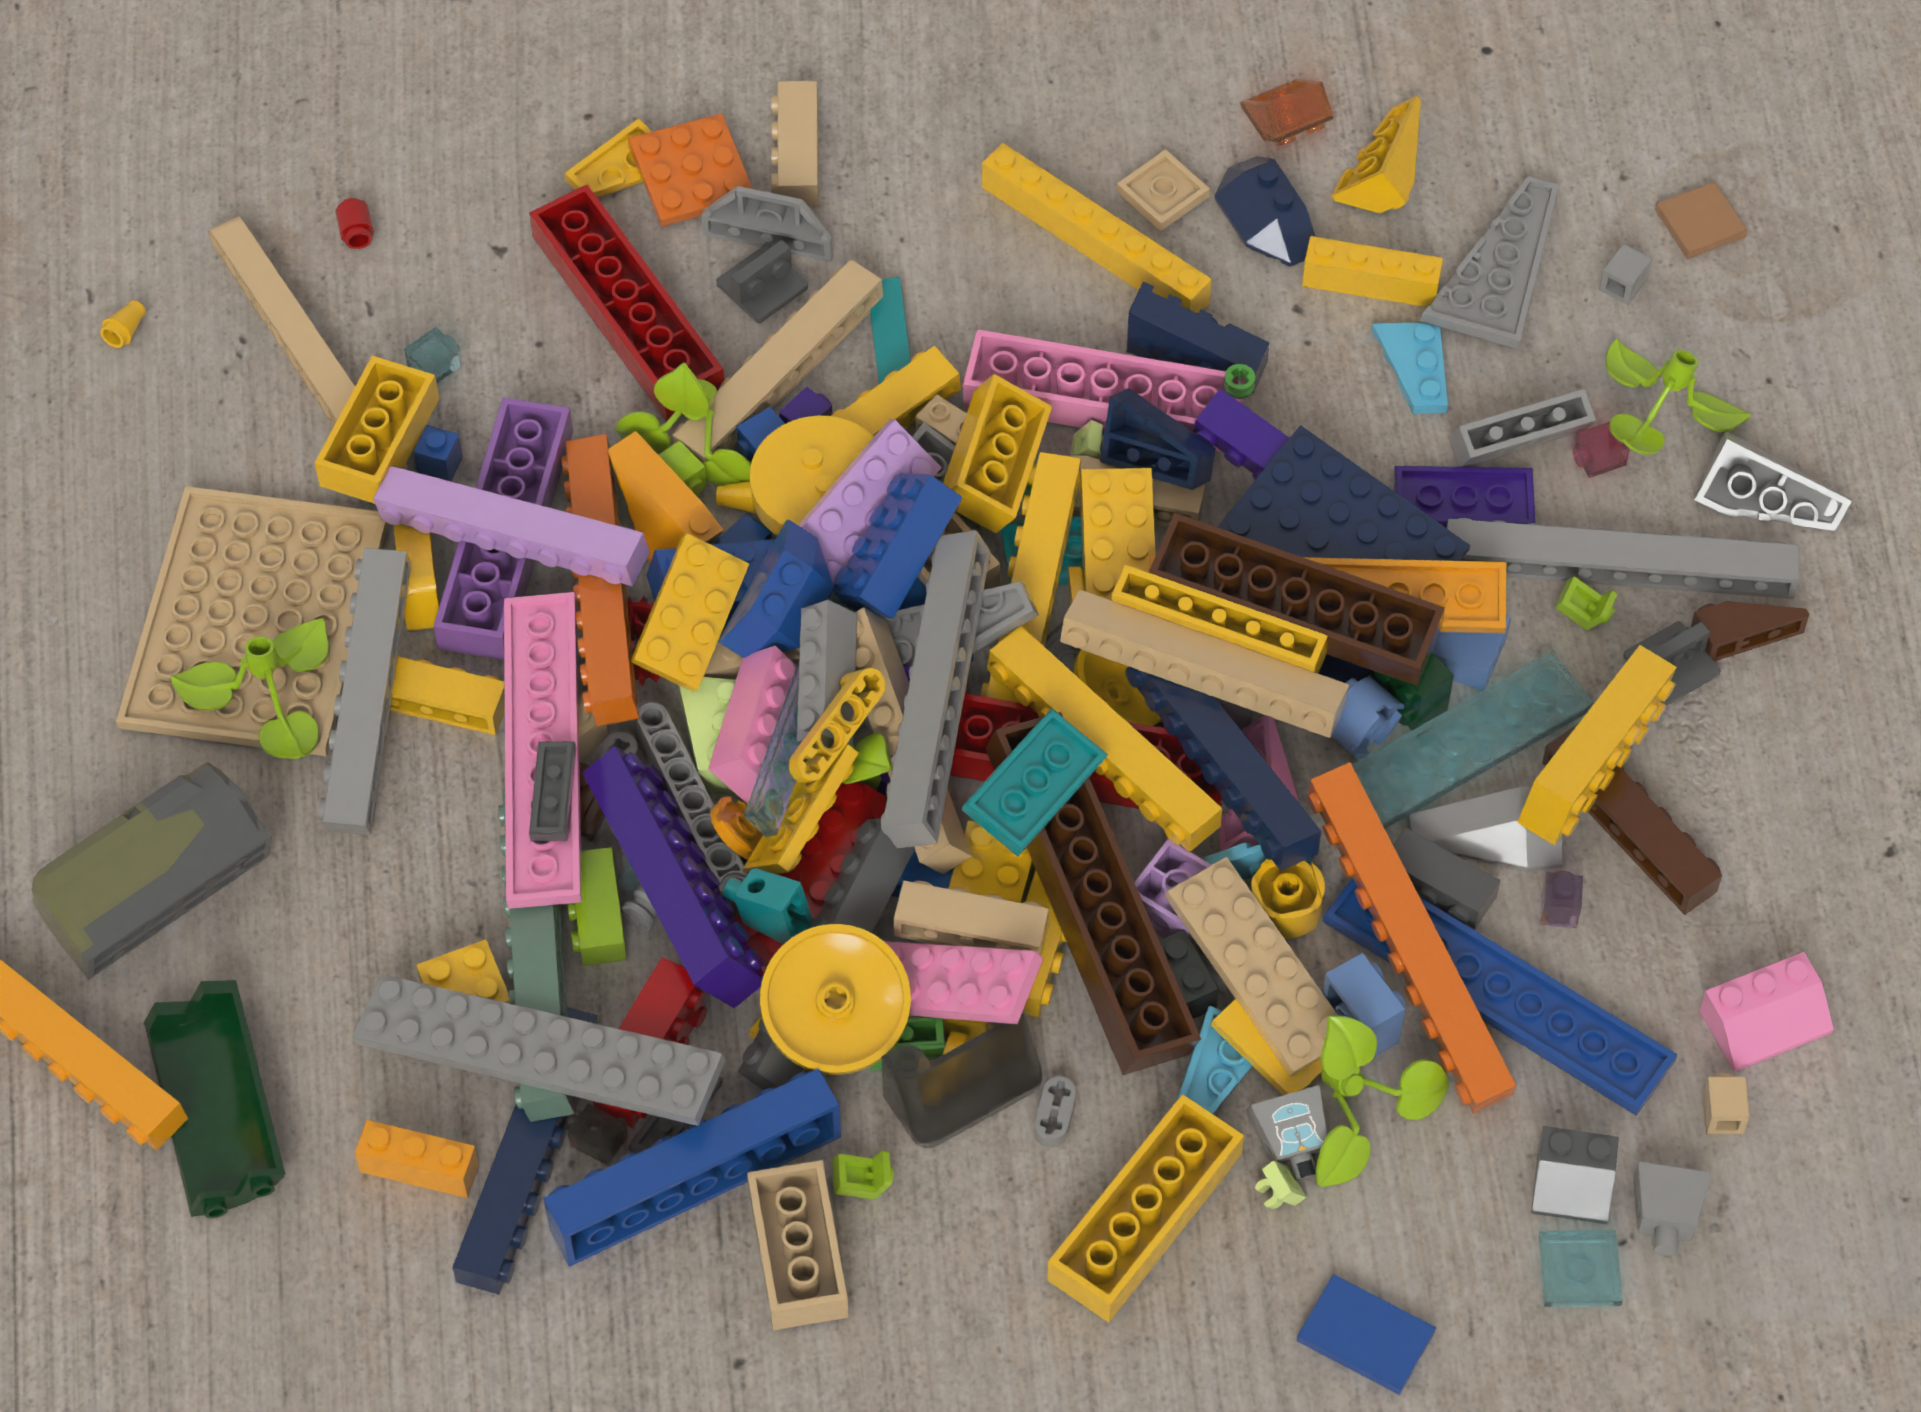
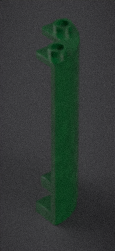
[144,980,285,1219]

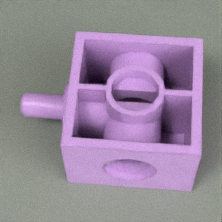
[1134,839,1211,944]

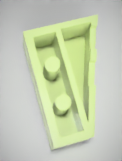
[678,677,736,795]

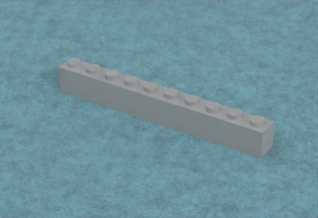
[1446,518,1799,599]
[881,530,991,849]

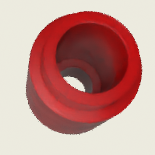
[335,198,374,249]

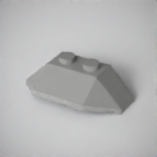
[701,186,833,262]

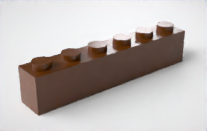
[1542,723,1723,915]

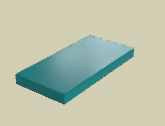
[961,708,1108,856]

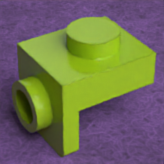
[1554,576,1618,631]
[832,1150,894,1200]

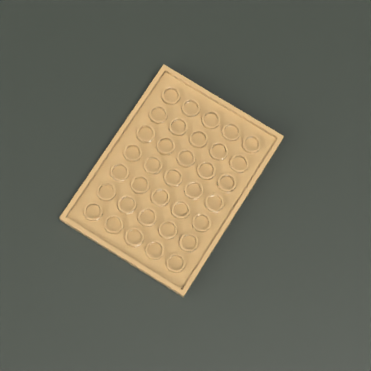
[116,486,389,757]

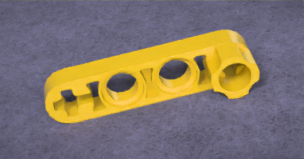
[789,668,886,783]

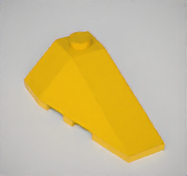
[1331,96,1421,214]

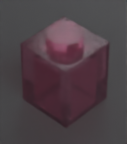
[1573,422,1630,478]

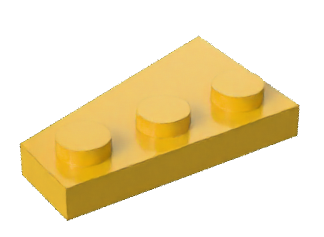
[564,118,652,198]

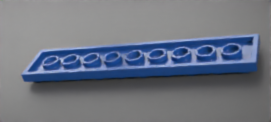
[1323,878,1678,1116]

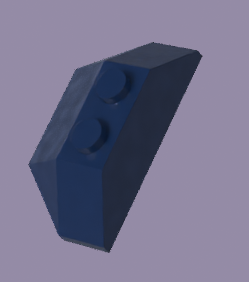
[1215,156,1315,267]

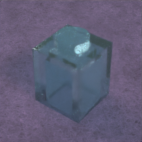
[404,327,460,383]

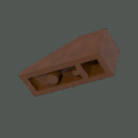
[1690,601,1809,662]

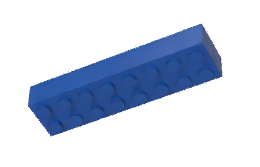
[543,1068,841,1267]

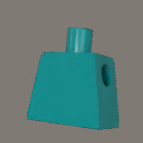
[723,868,813,944]

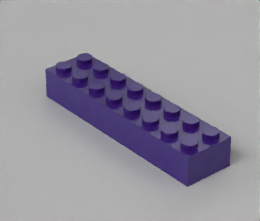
[582,746,764,1008]

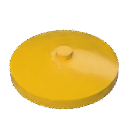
[760,924,911,1075]

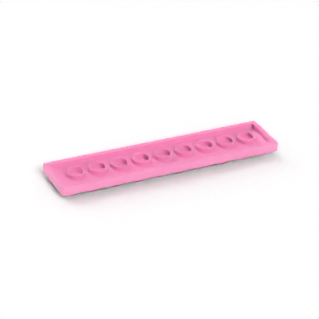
[504,592,582,909]

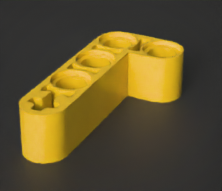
[394,524,440,632]

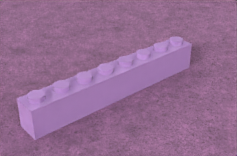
[373,466,650,586]

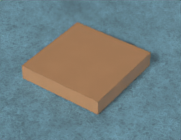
[1655,182,1747,259]

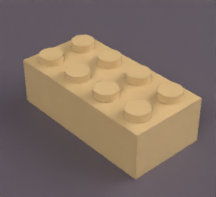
[747,1160,849,1330]

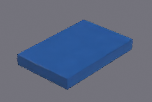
[1297,1274,1436,1395]

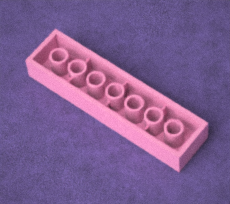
[963,329,1246,452]

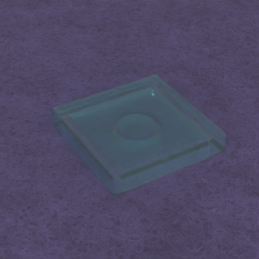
[1538,1230,1623,1307]

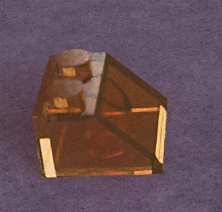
[1240,79,1334,146]

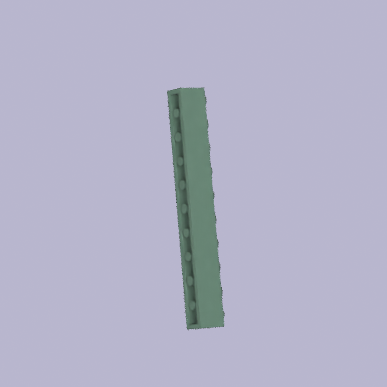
[498,790,574,1122]

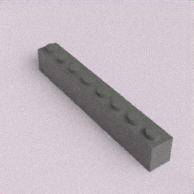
[738,818,915,1090]

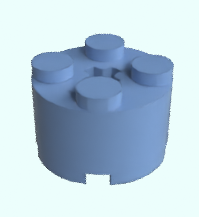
[1331,677,1404,759]

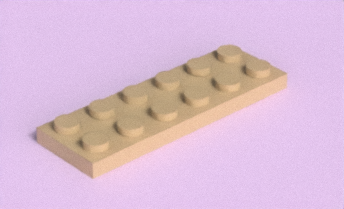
[1164,857,1338,1077]

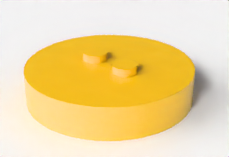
[750,416,874,535]

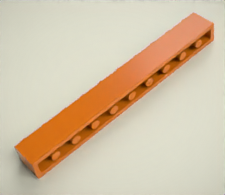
[561,434,639,726]
[1306,762,1516,1113]

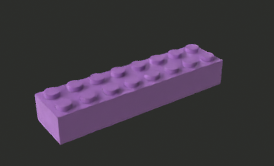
[433,397,573,660]

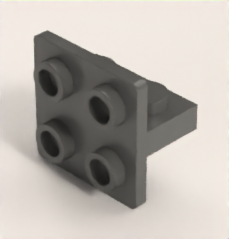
[716,240,808,323]
[1623,621,1721,706]

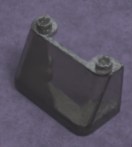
[881,1009,1042,1148]

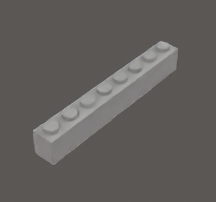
[318,548,411,835]

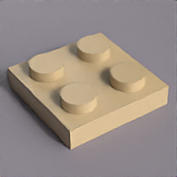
[1116,149,1210,232]

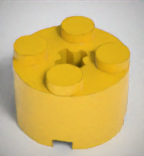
[1251,859,1325,939]

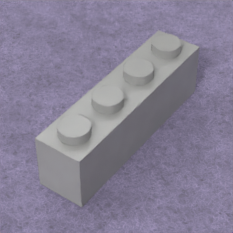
[1448,388,1596,467]
[797,600,857,748]

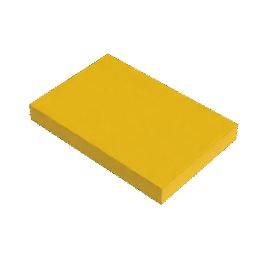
[1210,999,1323,1095]

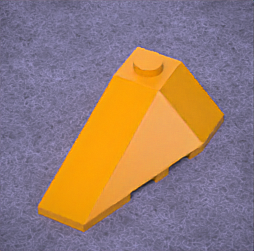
[607,431,723,563]

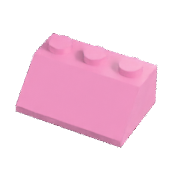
[1699,952,1834,1072]

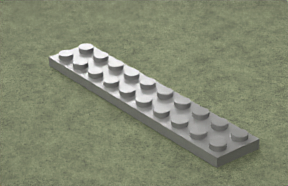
[352,974,726,1126]

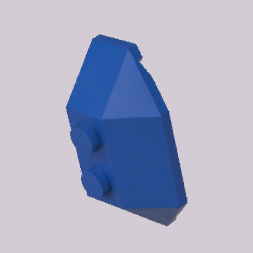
[718,519,834,658]

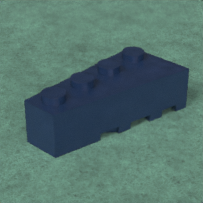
[1127,281,1269,393]

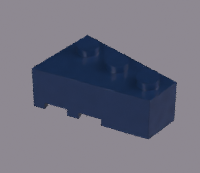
[1100,388,1216,490]

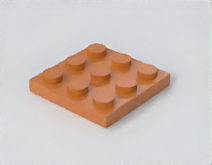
[628,113,753,227]

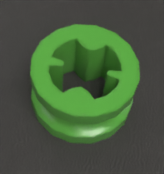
[1224,364,1256,399]

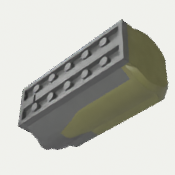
[32,762,272,980]

